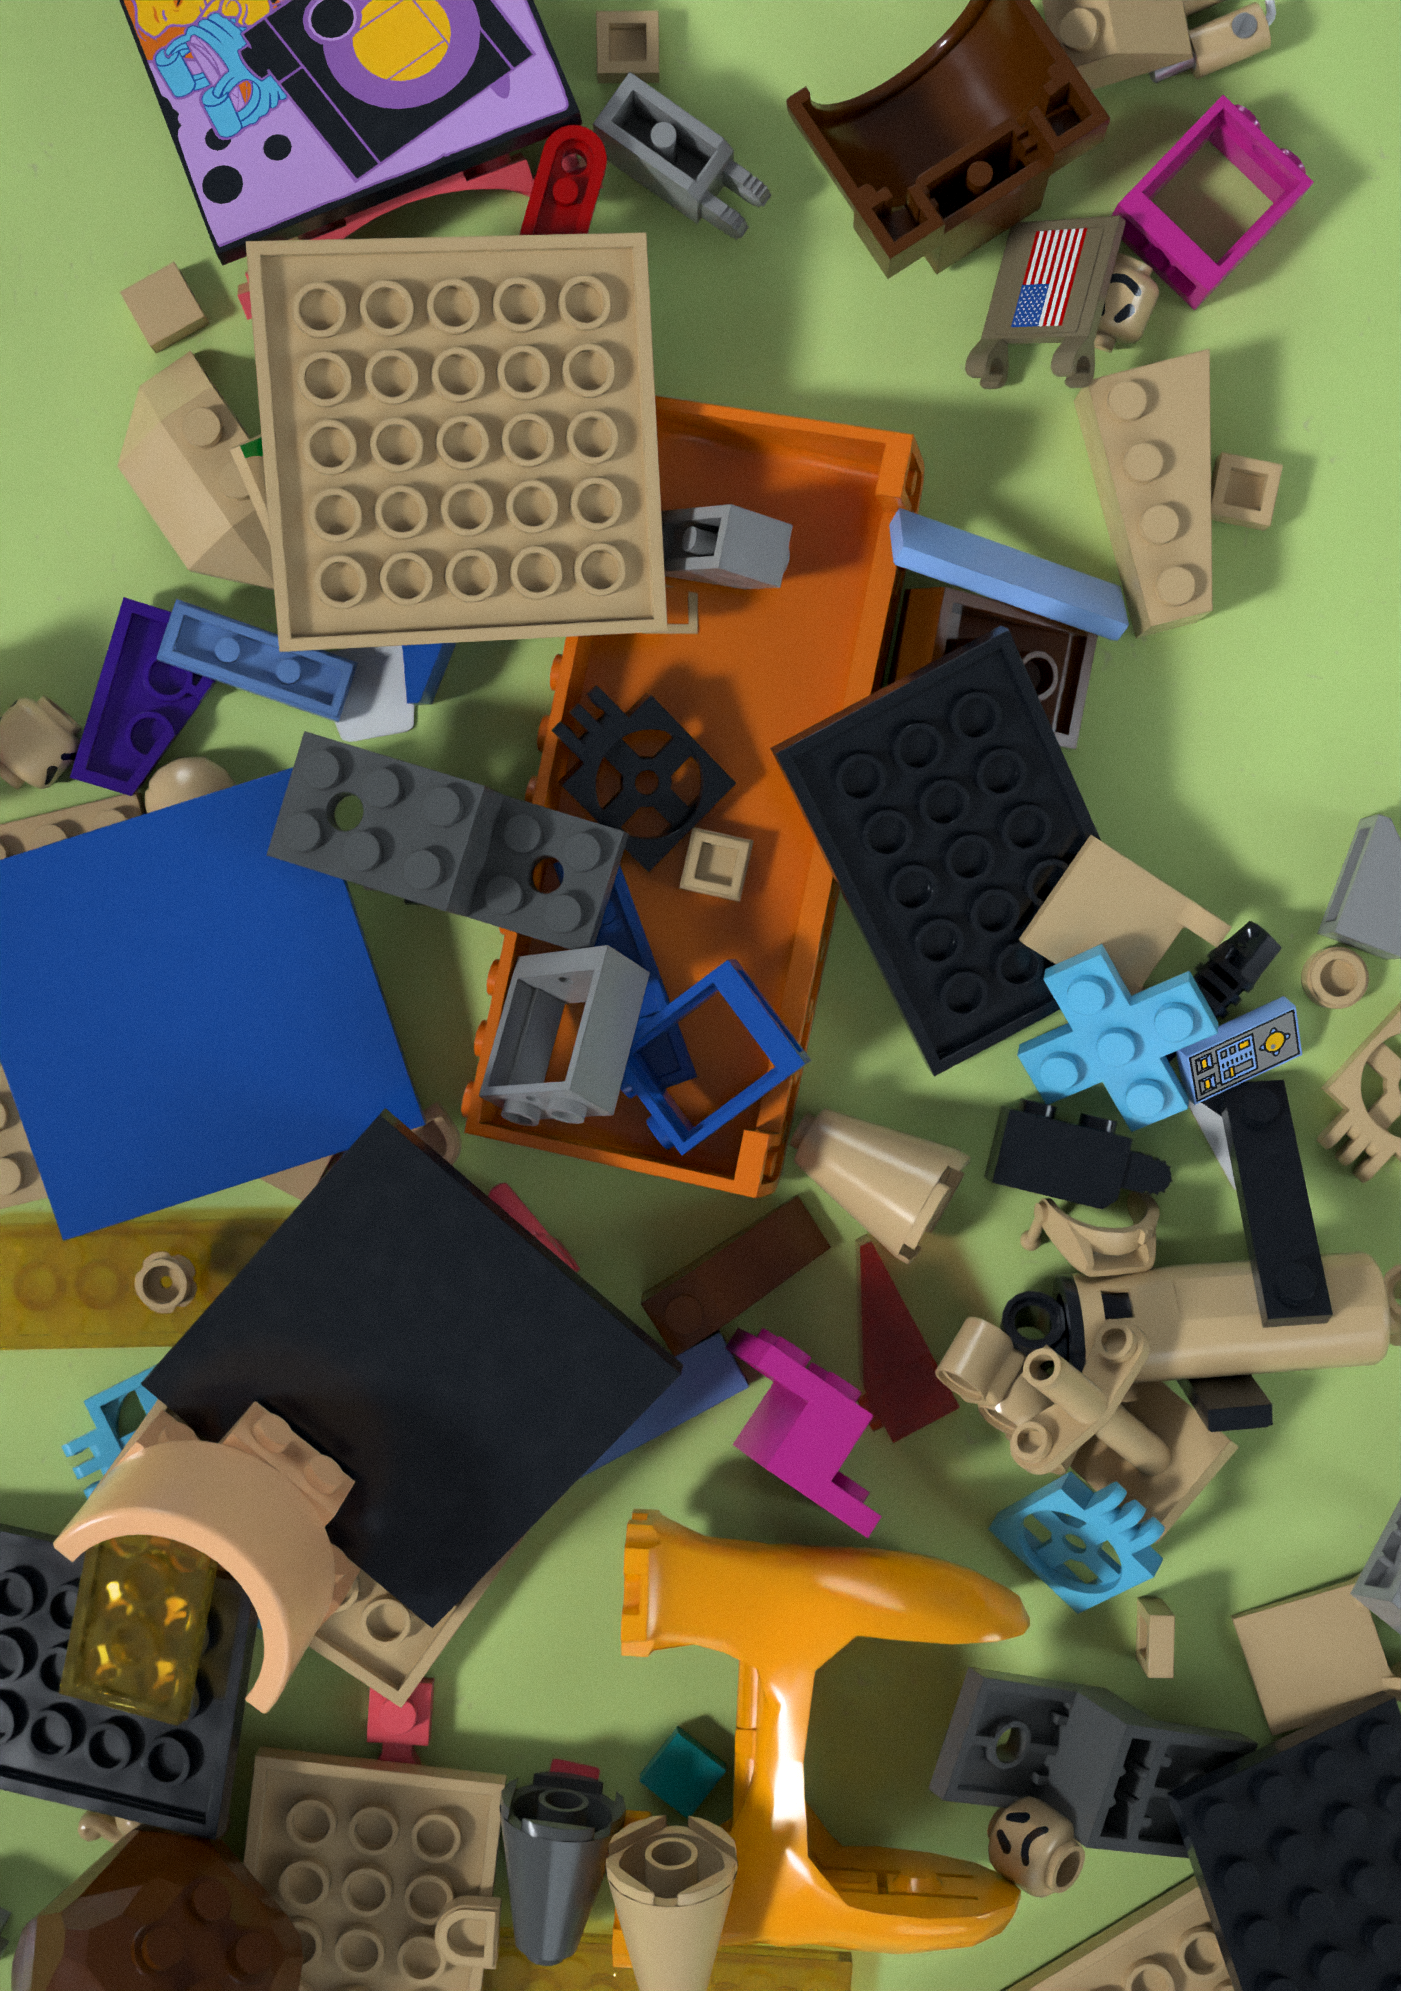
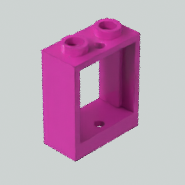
[1111,95,1314,311]

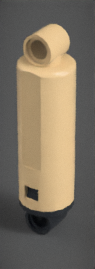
[1000,1251,1401,1383]

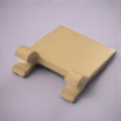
[1019,835,1232,996]
[1231,1573,1401,1736]

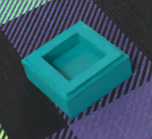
[639,1726,726,1819]

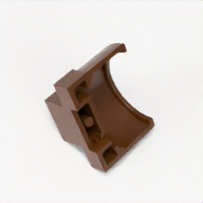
[786,0,1110,279]

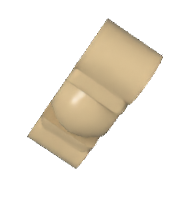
[935,1317,1080,1475]

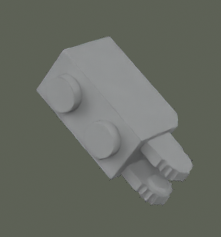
[593,72,771,240]

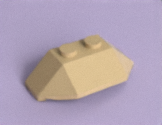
[117,351,274,590]

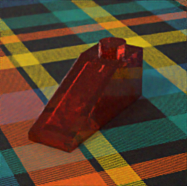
[855,1234,960,1443]

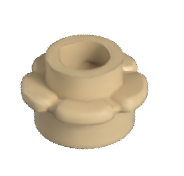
[134,1251,197,1314]

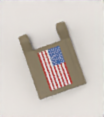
[965,216,1126,389]

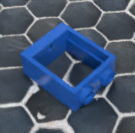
[620,959,811,1155]

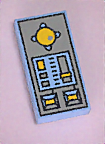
[1176,996,1302,1105]

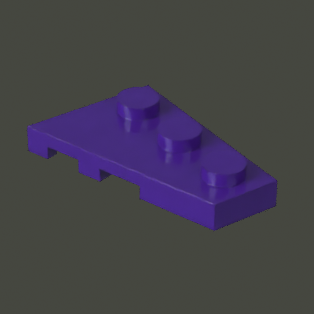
[70,597,217,796]

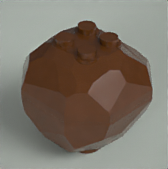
[11,1829,303,1991]

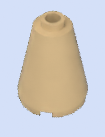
[790,1108,971,1265]
[605,1815,738,1991]

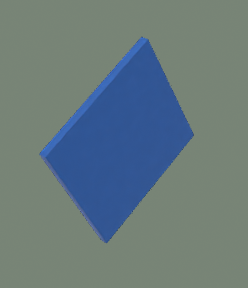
[0,767,426,1241]

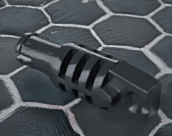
[1166,921,1282,1063]

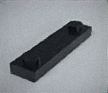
[1218,1080,1333,1328]

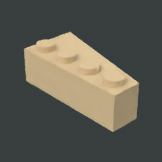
[1074,348,1213,638]

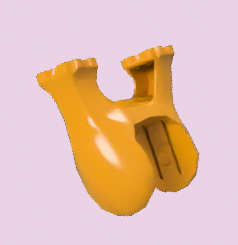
[612,1509,1030,1968]

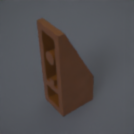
[641,1195,831,1357]

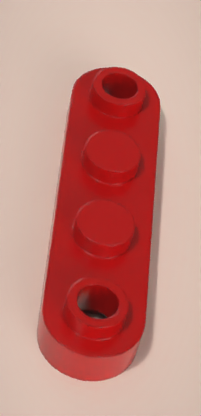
[519,125,607,235]

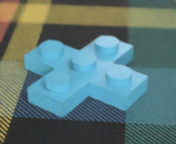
[1017,944,1218,1132]

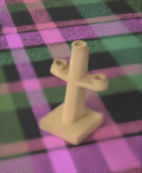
[1010,1319,1239,1544]

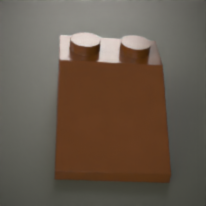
[887,587,1098,749]

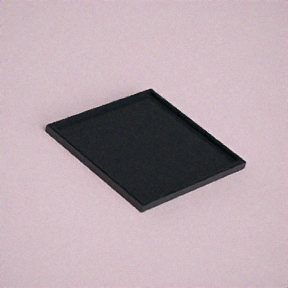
[140,1108,683,1628]

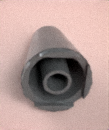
[499,1772,626,1966]

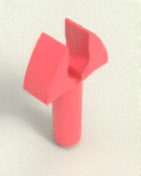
[488,1183,580,1273]

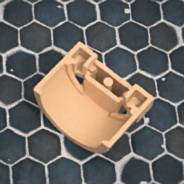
[53,1401,361,1714]

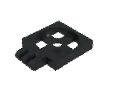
[551,685,736,872]

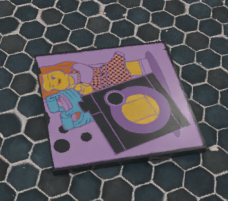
[119,0,582,266]

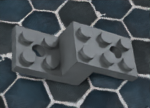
[267,731,629,950]
[928,1667,1258,1858]

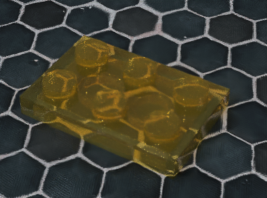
[59,1535,218,1726]

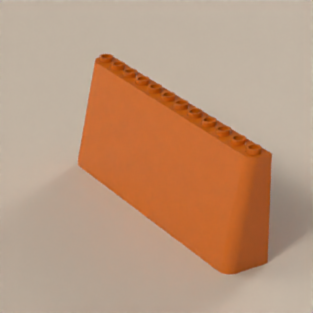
[461,396,925,1198]

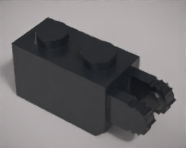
[984,1098,1173,1209]

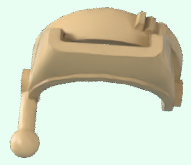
[1020,1191,1160,1277]

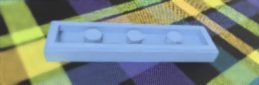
[889,508,1129,641]

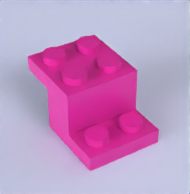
[725,1327,882,1538]

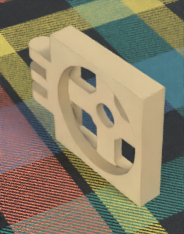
[1317,1001,1401,1183]

